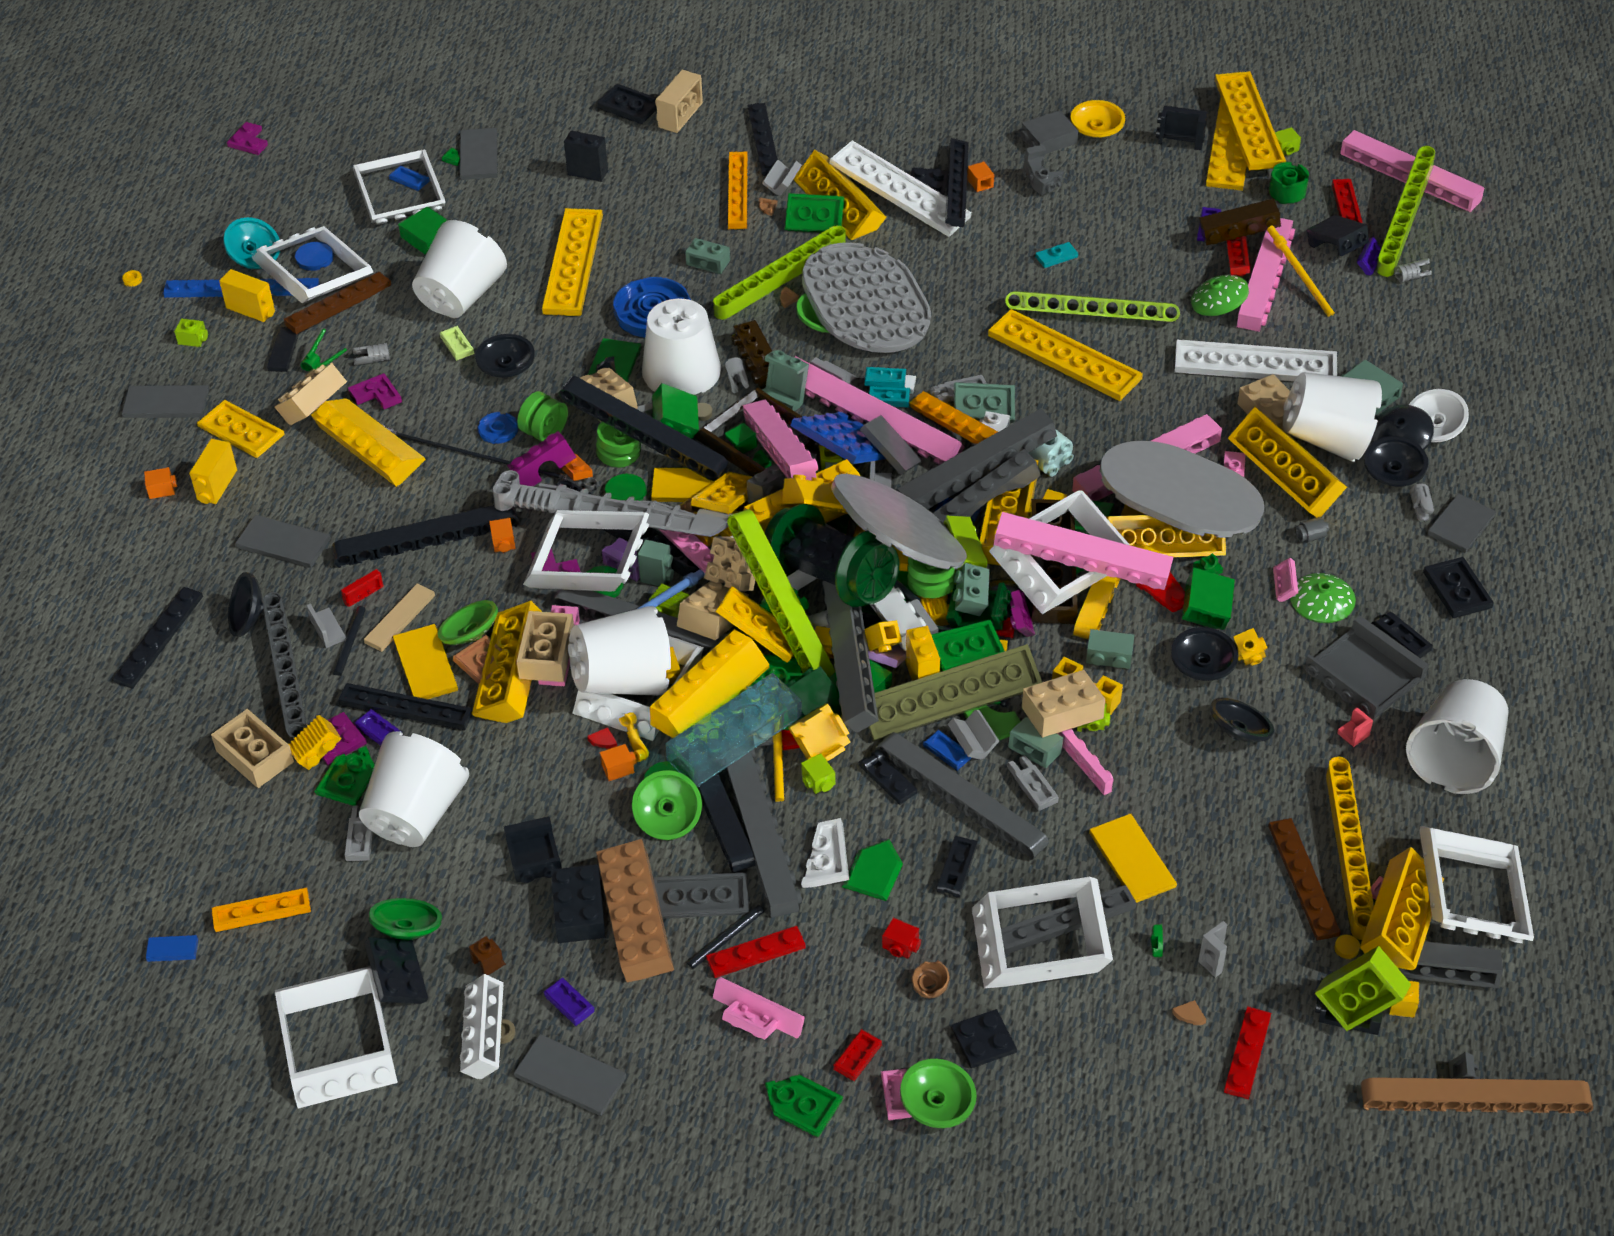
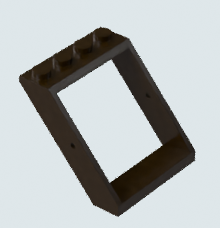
[694,388,819,477]

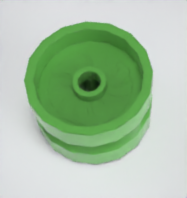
[517,391,568,442]
[596,422,641,468]
[907,557,955,599]

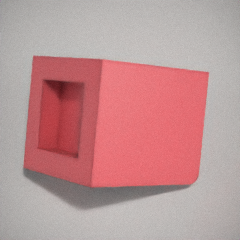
[1337,708,1373,747]

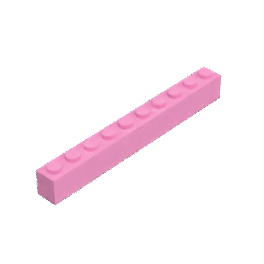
[795,356,964,465]

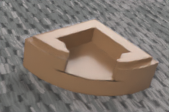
[759,198,777,216]
[780,287,799,308]
[1172,1000,1206,1025]

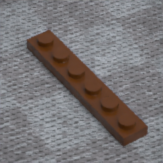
[284,272,391,334]
[1268,818,1341,941]

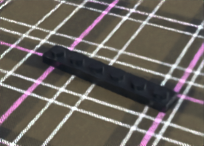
[747,103,778,176]
[113,587,203,689]
[338,683,472,730]

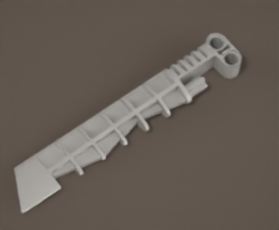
[493,470,732,537]

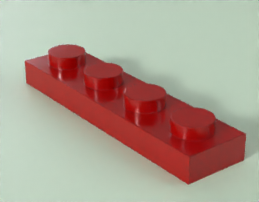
[1332,179,1363,223]
[1227,236,1250,276]
[706,926,806,978]
[1224,1006,1272,1100]

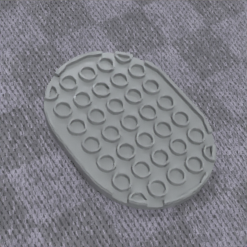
[802,242,931,353]
[1099,441,1264,538]
[831,474,967,569]

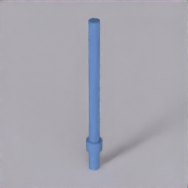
[637,570,705,609]

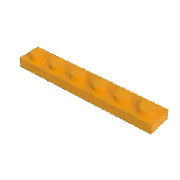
[728,152,748,229]
[909,391,998,444]

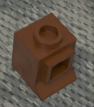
[469,936,506,975]

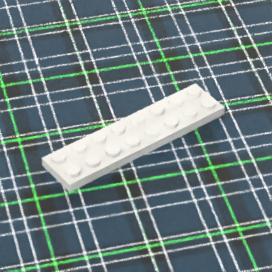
[830,140,972,237]
[1175,340,1337,382]

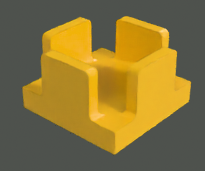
[788,703,851,761]

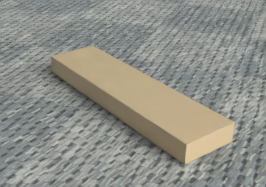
[364,584,435,652]

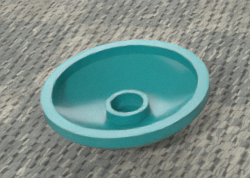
[223,217,280,269]

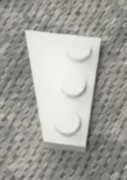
[801,818,849,888]

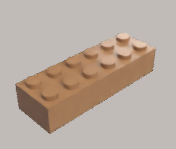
[596,839,674,982]

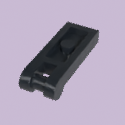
[1371,611,1433,658]
[859,749,917,805]
[937,836,978,898]

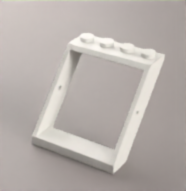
[353,149,446,224]
[252,226,373,303]
[989,490,1130,614]
[523,510,649,591]
[572,636,704,741]
[972,877,1113,988]
[275,966,397,1108]

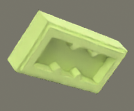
[440,326,474,361]

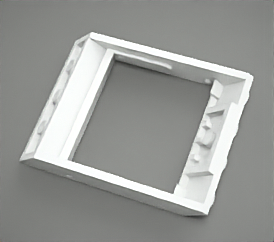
[1420,826,1534,943]

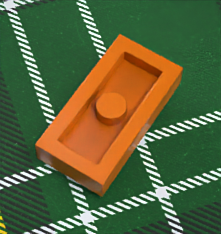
[561,454,593,481]

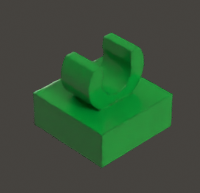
[1193,553,1223,575]

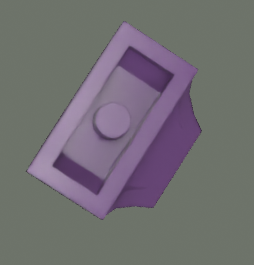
[602,538,640,582]

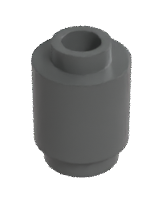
[1295,517,1329,543]

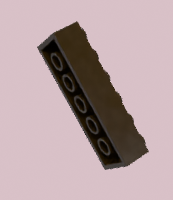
[1029,499,1077,624]

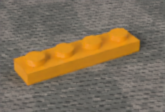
[212,888,311,932]

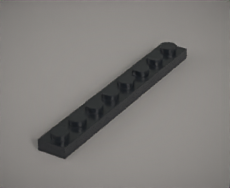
[945,138,969,228]

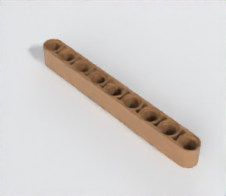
[1361,1078,1593,1113]

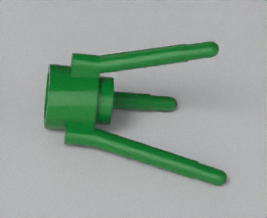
[300,329,347,372]

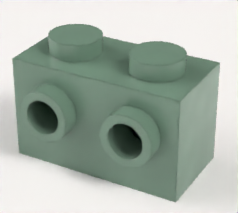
[685,238,730,274]
[638,540,674,587]
[953,563,989,616]
[1086,629,1135,669]
[1008,717,1063,768]

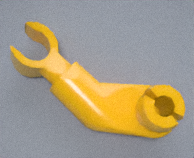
[619,712,649,762]

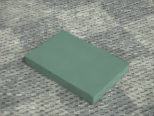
[954,382,1015,423]

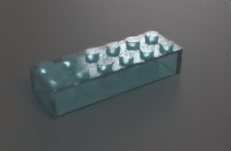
[665,673,802,787]

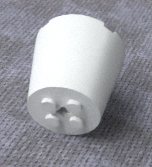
[412,220,507,318]
[642,299,721,395]
[1283,372,1382,462]
[568,606,671,695]
[1406,679,1509,794]
[359,731,469,847]

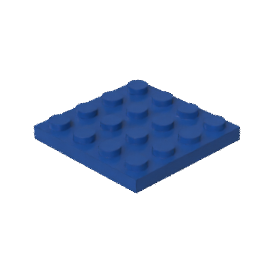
[791,412,886,464]

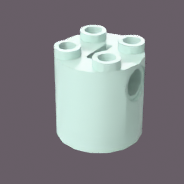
[1028,430,1074,477]

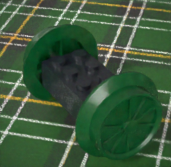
[765,504,899,607]

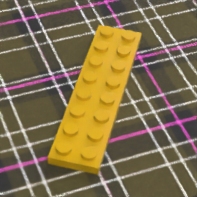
[1215,71,1286,171]
[1206,98,1247,191]
[542,208,603,316]
[988,309,1143,401]

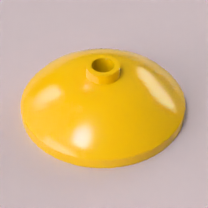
[1070,100,1125,138]

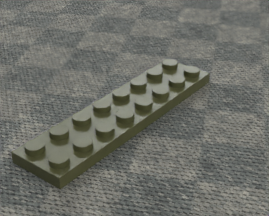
[868,644,1042,742]

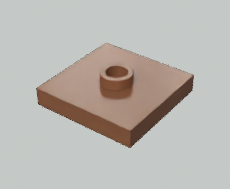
[453,635,502,684]

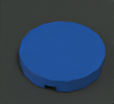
[295,242,334,271]
[478,412,518,444]

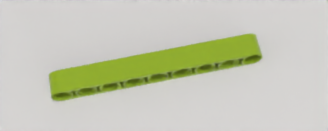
[1377,146,1435,277]
[713,226,846,320]
[1005,291,1180,322]
[727,509,835,677]

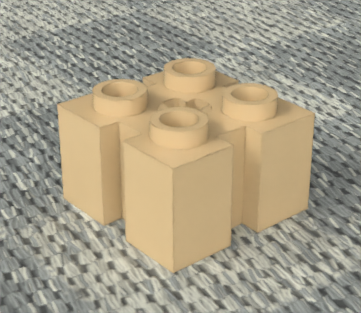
[704,536,755,591]

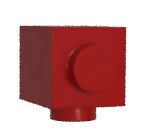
[882,918,921,959]

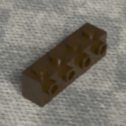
[1199,198,1281,246]
[731,320,772,389]

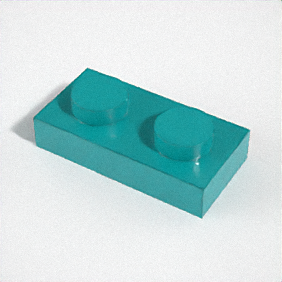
[869,386,910,408]

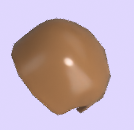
[911,960,950,998]

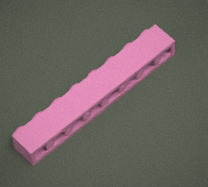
[1340,130,1484,212]
[1237,218,1295,332]
[743,399,818,480]
[1072,414,1222,501]
[994,512,1173,590]

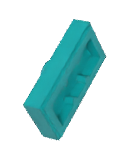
[1035,242,1078,268]
[865,367,906,388]

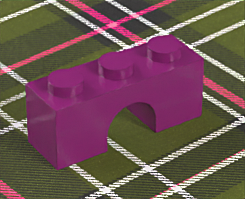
[507,431,576,486]

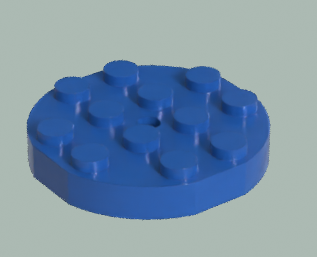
[613,277,691,337]

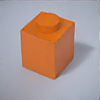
[967,162,994,192]
[144,467,178,499]
[489,518,516,552]
[600,744,637,781]

